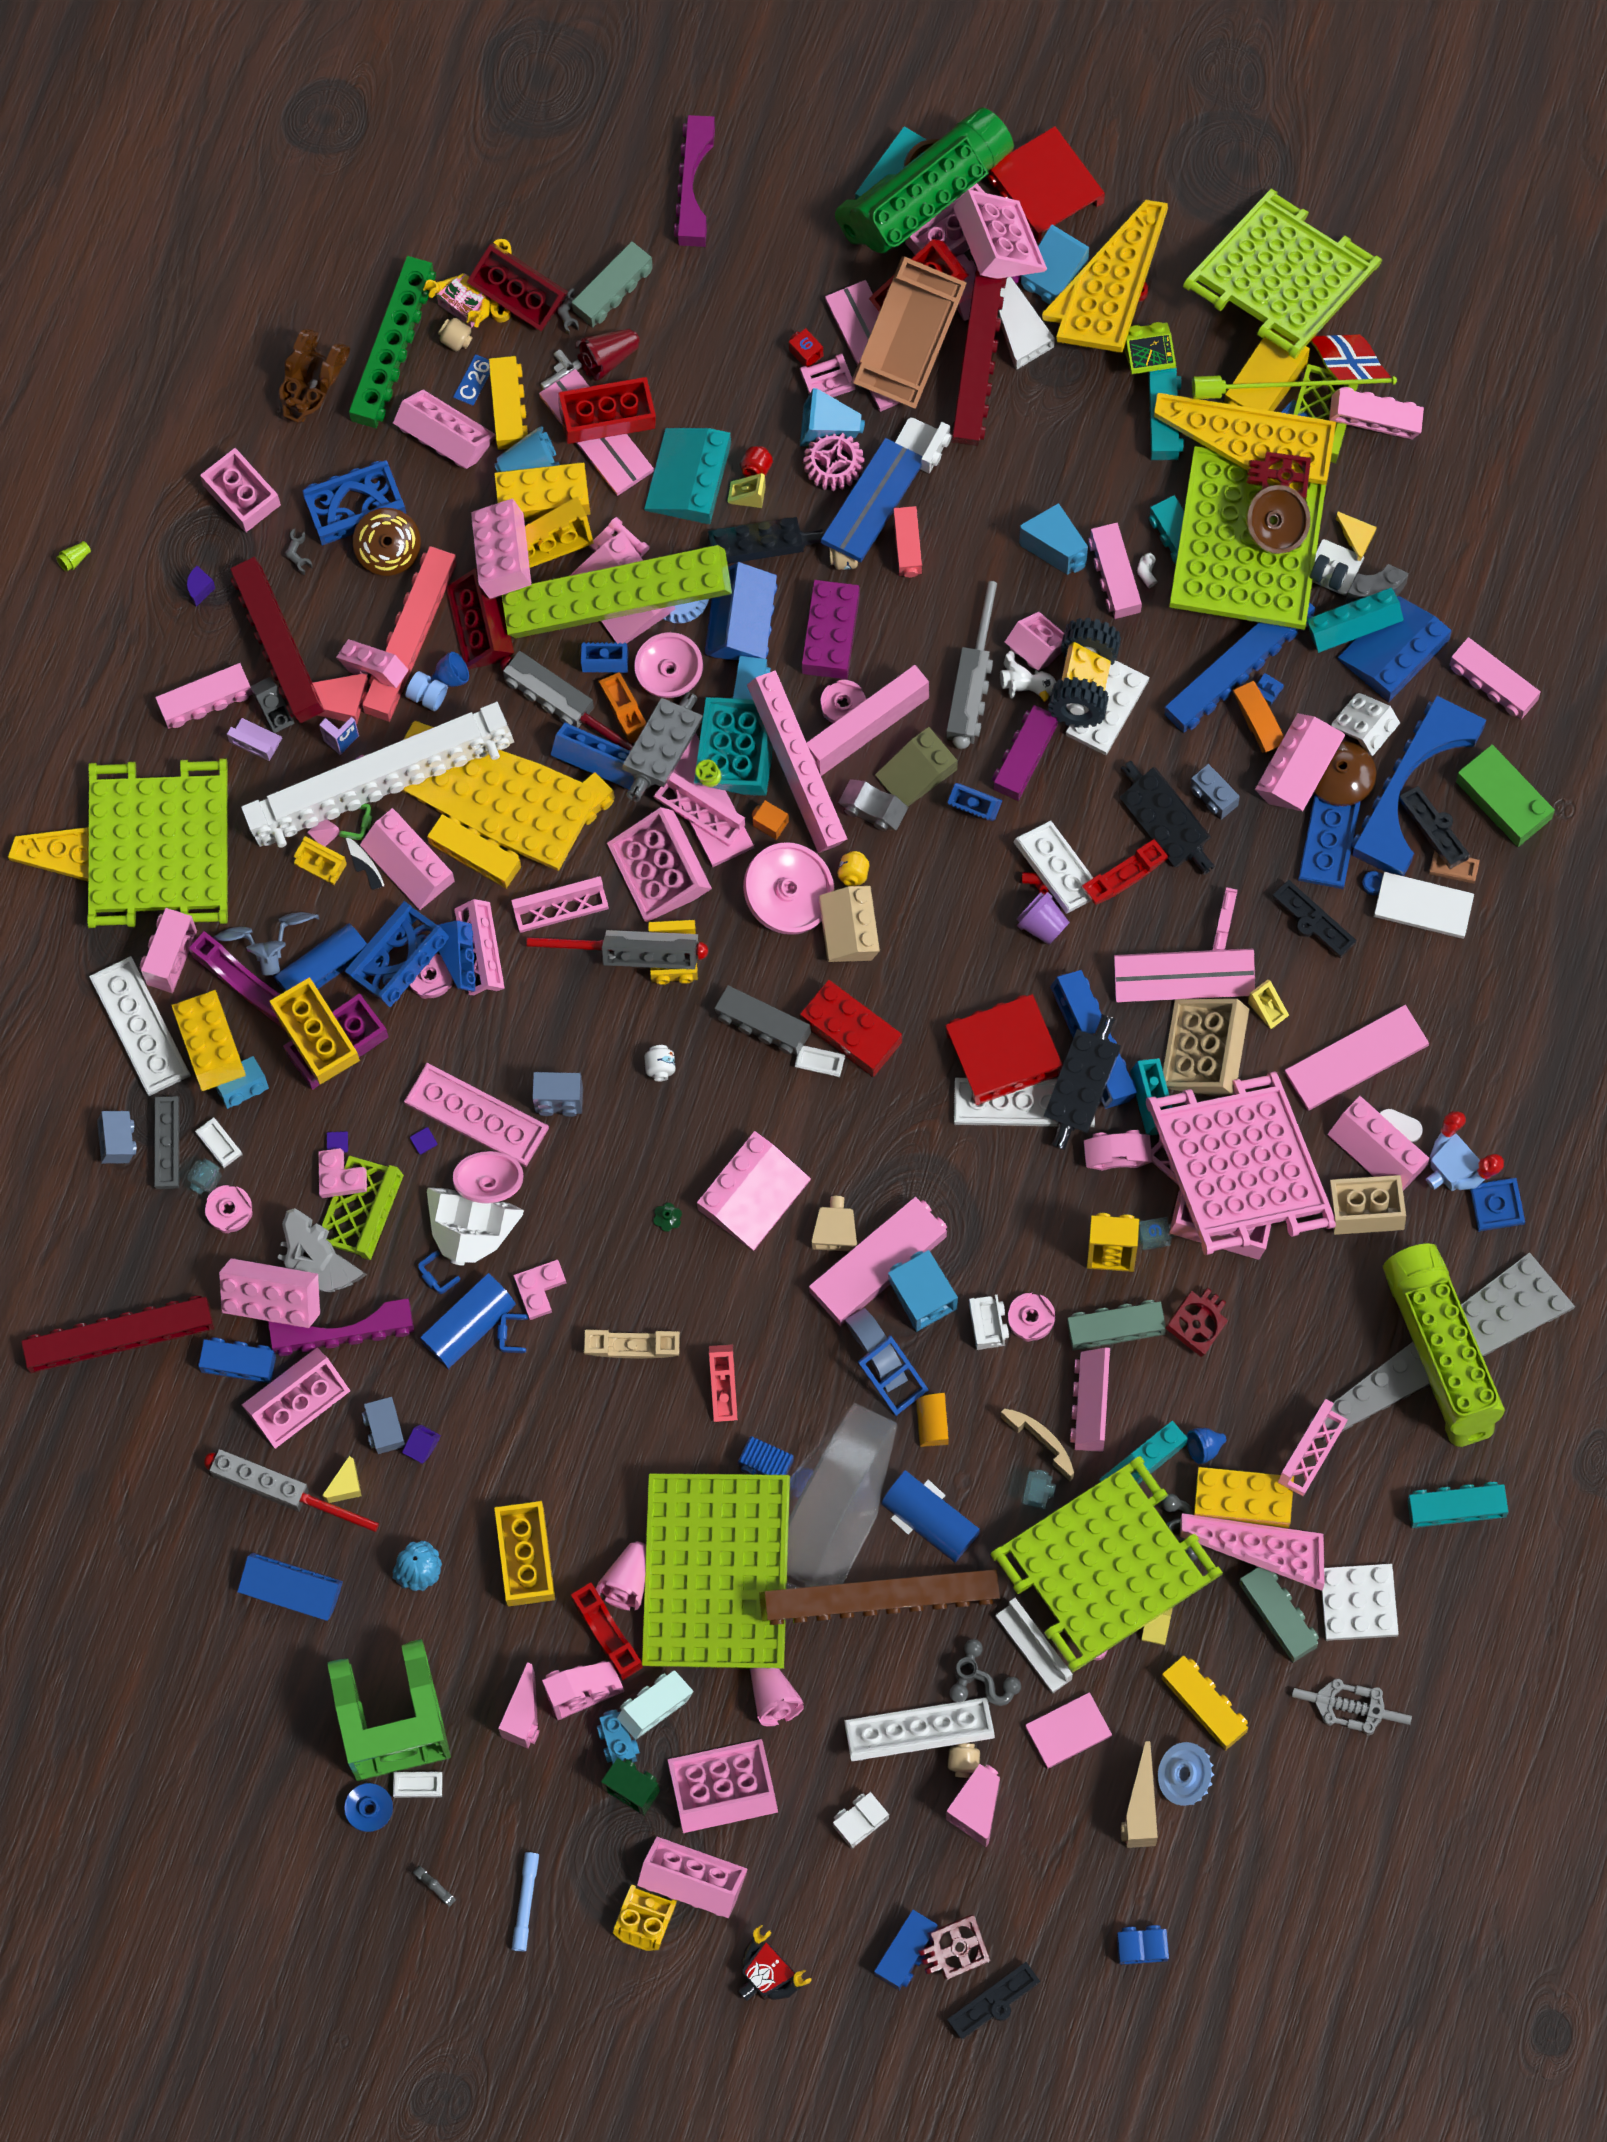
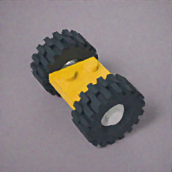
[1048,618,1121,728]

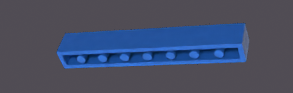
[1164,602,1315,733]

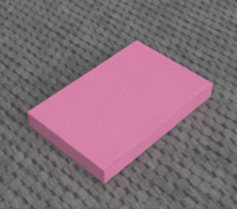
[1025,1692,1112,1769]

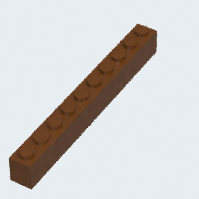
[759,1569,1000,1625]

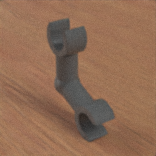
[557,289,579,335]
[285,528,312,575]
[412,1865,456,1907]

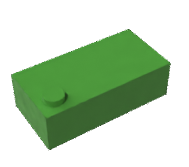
[1456,744,1555,847]

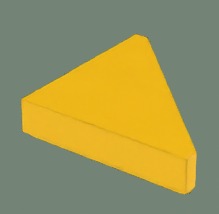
[1336,512,1377,561]

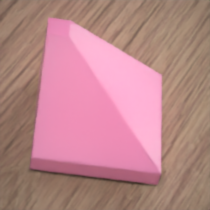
[307,819,340,847]

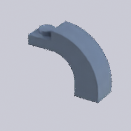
[845,1308,908,1392]

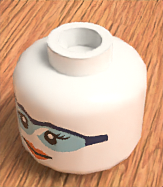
[644,1045,675,1081]

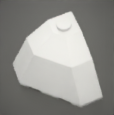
[427,1188,524,1265]

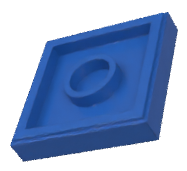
[1470,1178,1525,1232]

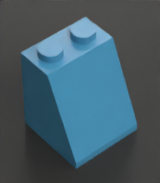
[1021,225,1089,304]
[1019,503,1088,575]
[888,1250,958,1332]

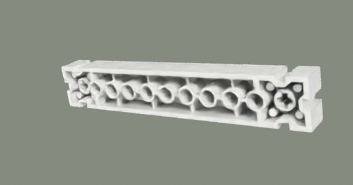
[242,702,514,848]

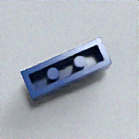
[199,1338,276,1383]
[874,1910,938,1991]

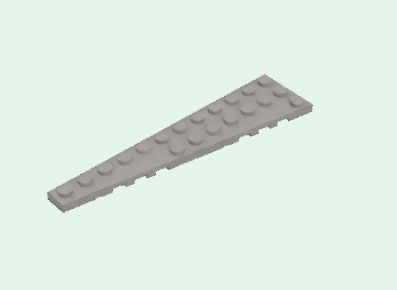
[1309,1252,1575,1441]

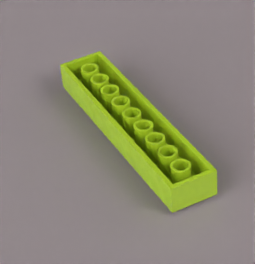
[502,545,732,638]

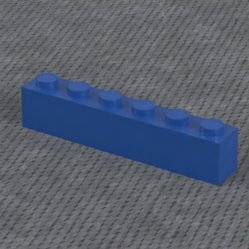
[1050,970,1137,1109]

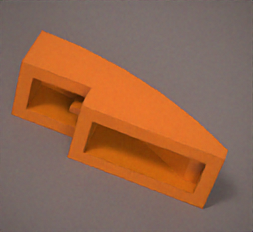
[599,672,647,744]
[1233,681,1284,753]

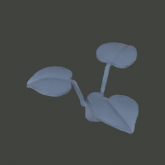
[212,912,319,975]

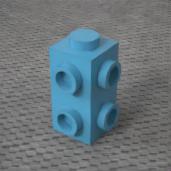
[597,1710,640,1763]

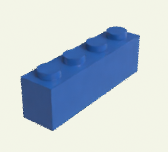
[551,723,634,790]

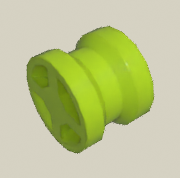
[695,759,722,787]

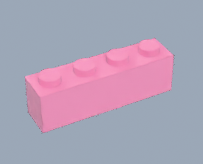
[1329,387,1424,440]
[1088,523,1142,619]
[1450,637,1541,720]
[155,663,253,729]

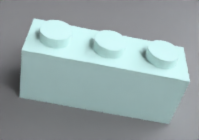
[617,1670,694,1740]

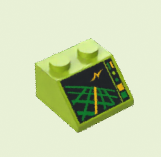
[1124,322,1176,374]

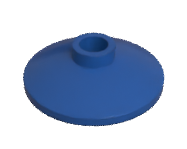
[345,1783,393,1832]

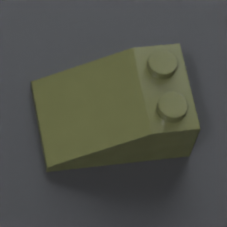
[875,727,958,807]

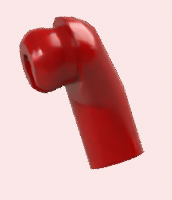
[1022,872,1051,895]

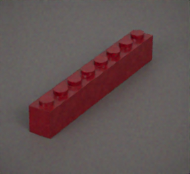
[951,267,1007,446]
[230,556,325,723]
[22,1296,215,1373]

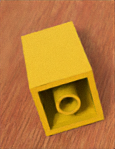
[1224,328,1310,411]

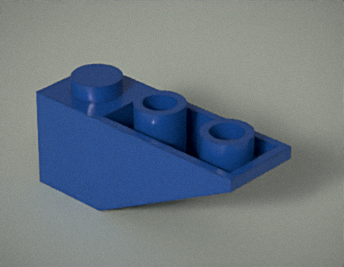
[438,920,475,992]

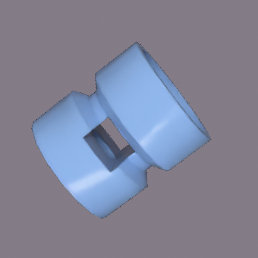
[405,671,448,711]

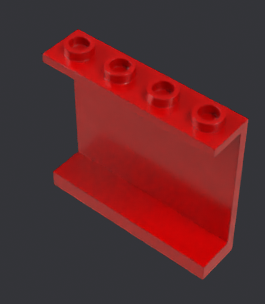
[987,126,1105,243]
[946,994,1063,1105]

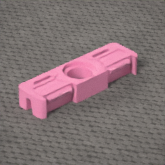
[1213,887,1237,950]

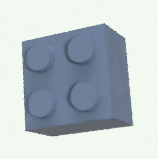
[533,1072,583,1117]

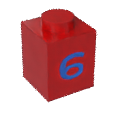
[789,328,824,367]

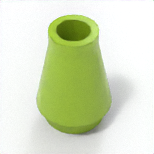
[56,541,91,572]

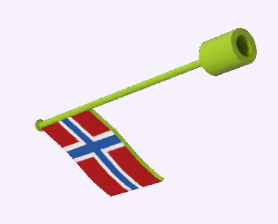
[1192,334,1397,399]

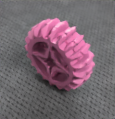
[803,433,864,492]

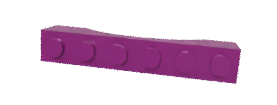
[674,115,715,247]
[189,931,286,1031]
[268,1298,414,1356]

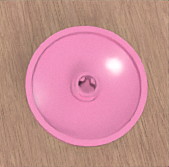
[743,843,834,934]

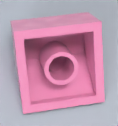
[1005,612,1064,671]

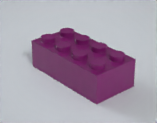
[802,580,860,680]
[283,993,388,1090]

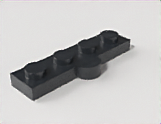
[1398,786,1470,869]
[1272,879,1357,959]
[947,1962,1041,2040]

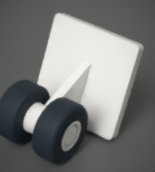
[1310,539,1364,596]

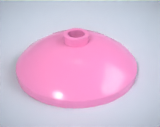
[635,632,703,698]
[453,1151,523,1204]

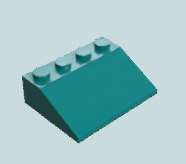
[644,428,731,524]
[694,697,773,796]

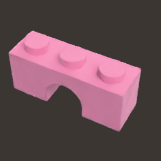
[336,639,408,688]

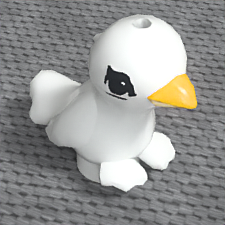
[1000,651,1056,702]

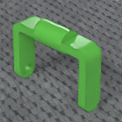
[339,804,372,840]

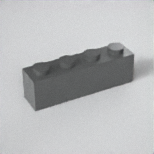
[715,985,811,1056]

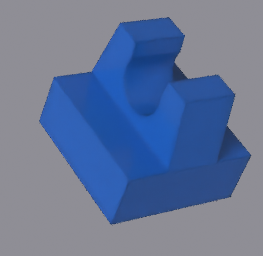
[1256,673,1284,706]

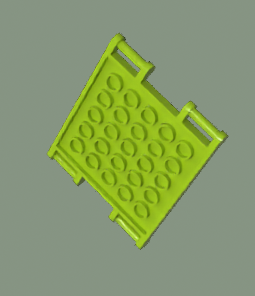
[1183,189,1382,359]
[88,758,228,928]
[990,1456,1223,1672]

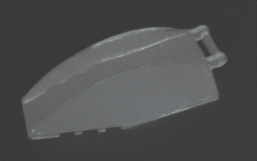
[786,1403,897,1589]

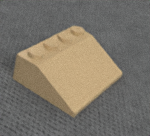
[1163,999,1249,1096]

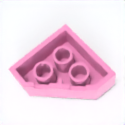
[542,1661,624,1720]

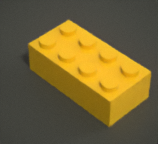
[495,463,590,522]
[270,977,360,1084]
[172,990,246,1091]
[1087,1213,1139,1272]
[1194,1467,1294,1529]
[495,1501,555,1607]

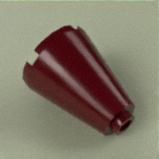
[575,329,640,381]

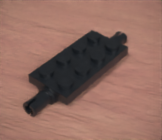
[688,517,824,564]
[1120,761,1215,875]
[1044,1014,1122,1150]

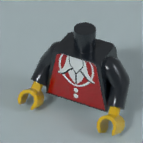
[737,1925,811,2001]

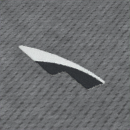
[346,838,384,890]

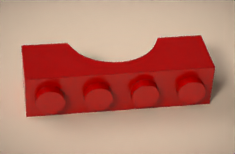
[571,1583,643,1681]

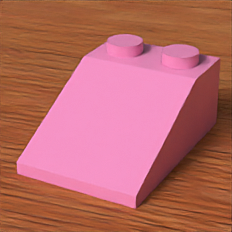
[498,1662,540,1748]

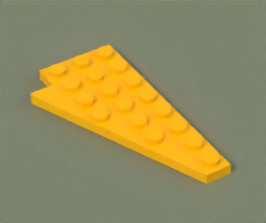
[1042,200,1168,352]
[1154,393,1336,491]

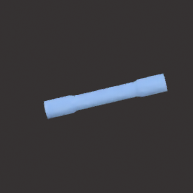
[512,1852,539,1952]

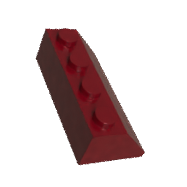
[467,243,568,331]
[446,568,514,670]

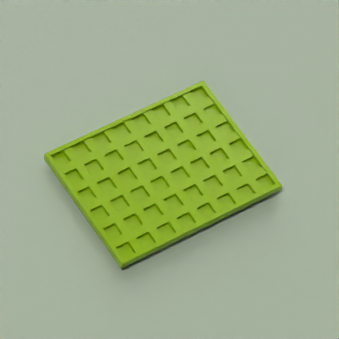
[642,1474,790,1669]

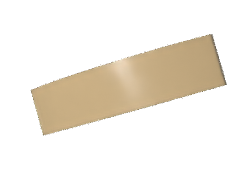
[584,1330,680,1358]
[1001,1409,1074,1481]

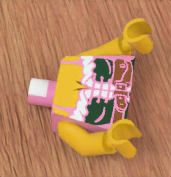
[423,273,491,328]

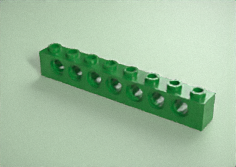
[349,256,436,429]

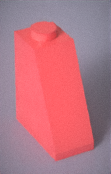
[894,506,922,578]
[313,674,369,724]

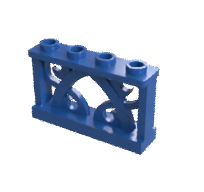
[302,461,406,545]
[345,901,449,1007]

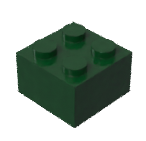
[601,1758,660,1816]

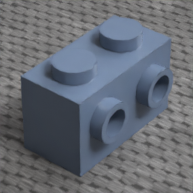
[1190,764,1240,820]
[97,1111,136,1163]
[362,1397,405,1454]

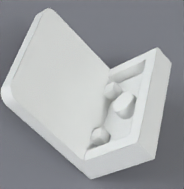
[895,418,952,474]
[1332,693,1400,756]

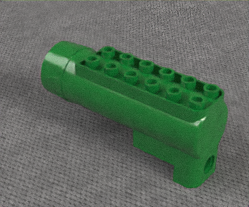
[835,107,1014,253]

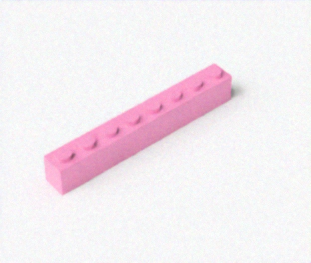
[747,670,847,853]

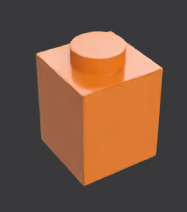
[752,800,789,840]

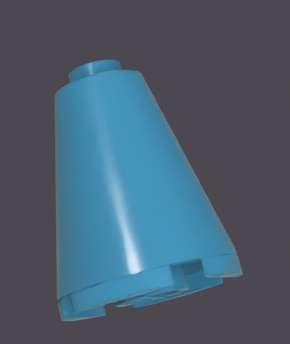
[494,426,560,472]

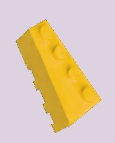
[525,496,594,568]

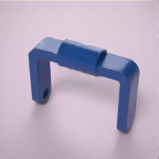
[418,1250,461,1294]
[497,1314,528,1353]

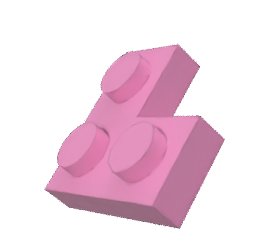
[319,1148,367,1198]
[514,1260,566,1320]

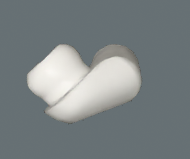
[1137,553,1157,588]

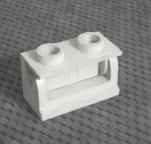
[969,1295,1009,1350]

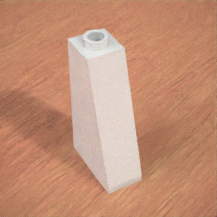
[997,277,1055,370]

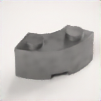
[1346,564,1409,604]
[838,779,908,831]

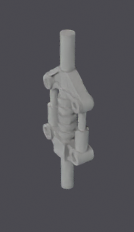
[1292,1679,1412,1735]

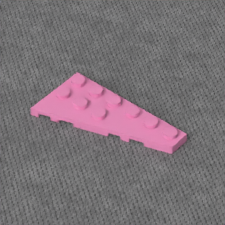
[1180,1513,1325,1591]

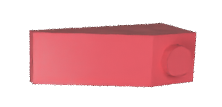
[709,1345,738,1422]

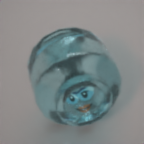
[187,1158,222,1194]

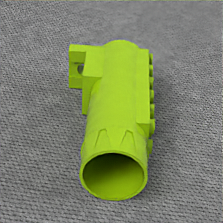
[1383,1243,1505,1447]

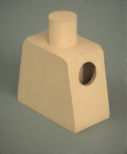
[812,1196,857,1251]

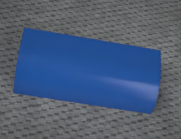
[273,923,367,992]
[420,1273,516,1369]
[881,1470,980,1563]
[238,1553,343,1621]

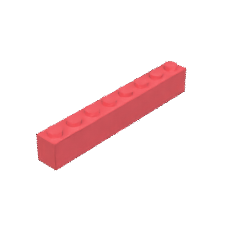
[361,546,457,722]

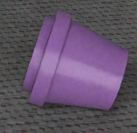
[1016,892,1070,945]

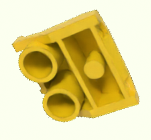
[613,1885,677,1951]

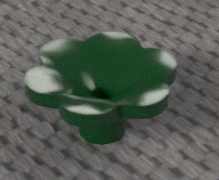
[654,1203,682,1232]

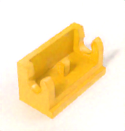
[294,836,347,885]

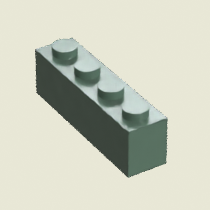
[572,242,653,328]
[1067,1300,1166,1351]
[1239,1567,1319,1663]

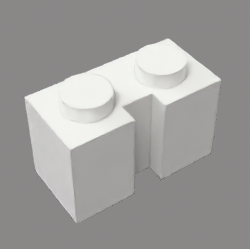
[833,1792,889,1849]

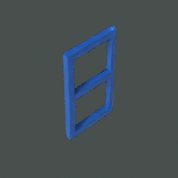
[858,1336,929,1416]

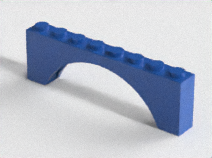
[1351,696,1486,876]

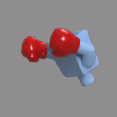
[1426,1111,1504,1191]

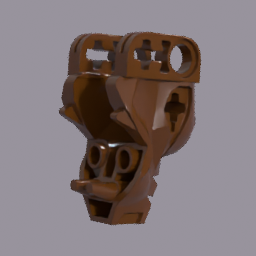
[279,329,350,422]

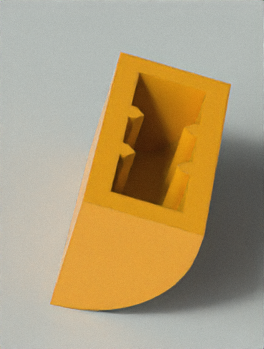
[916,1393,948,1447]

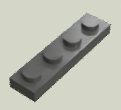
[155,1096,179,1189]

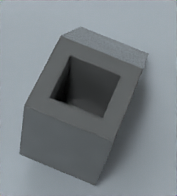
[250,677,294,733]

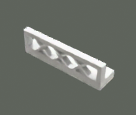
[995,1598,1073,1694]

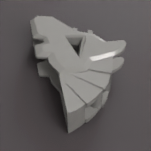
[278,1208,367,1292]

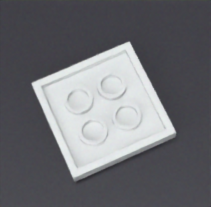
[1322,1564,1399,1641]

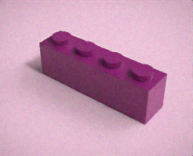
[992,705,1058,801]

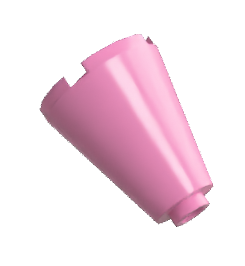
[596,1542,646,1611]
[750,1668,804,1726]

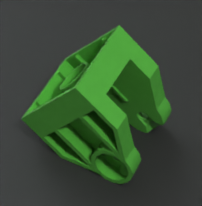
[327,1639,451,1781]

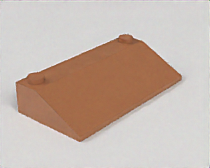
[851,257,967,409]

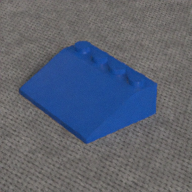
[1338,596,1452,703]

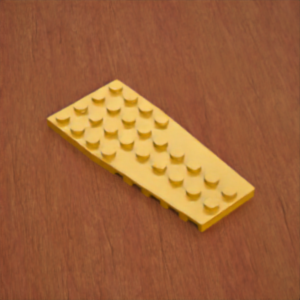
[402,721,600,871]

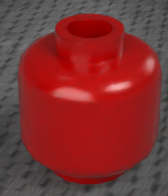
[740,446,773,477]

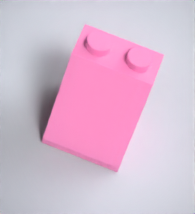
[946,1764,1000,1847]

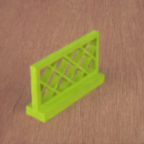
[1293,364,1358,463]
[322,1156,404,1260]

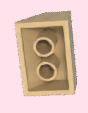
[819,886,880,962]
[1330,1175,1406,1235]

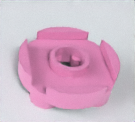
[821,680,866,723]
[409,954,453,999]
[205,1185,253,1233]
[1008,1293,1055,1342]

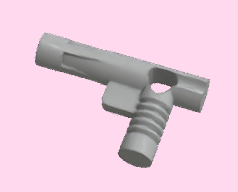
[540,350,582,390]

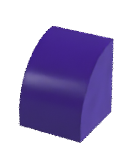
[187,566,216,607]
[402,1425,441,1464]

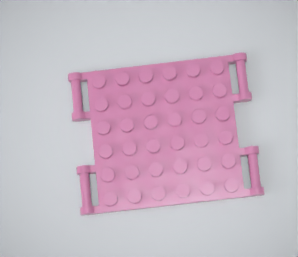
[1146,1072,1336,1255]

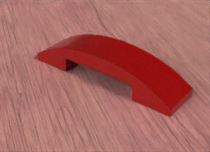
[1081,839,1168,905]

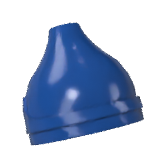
[431,652,469,687]
[1187,1428,1226,1464]

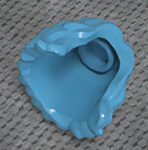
[392,1541,442,1591]

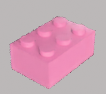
[200,448,281,532]
[140,908,197,993]

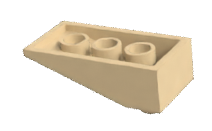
[1121,1741,1158,1848]

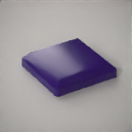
[410,1127,438,1155]
[327,1132,348,1152]

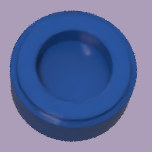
[1362,871,1383,895]

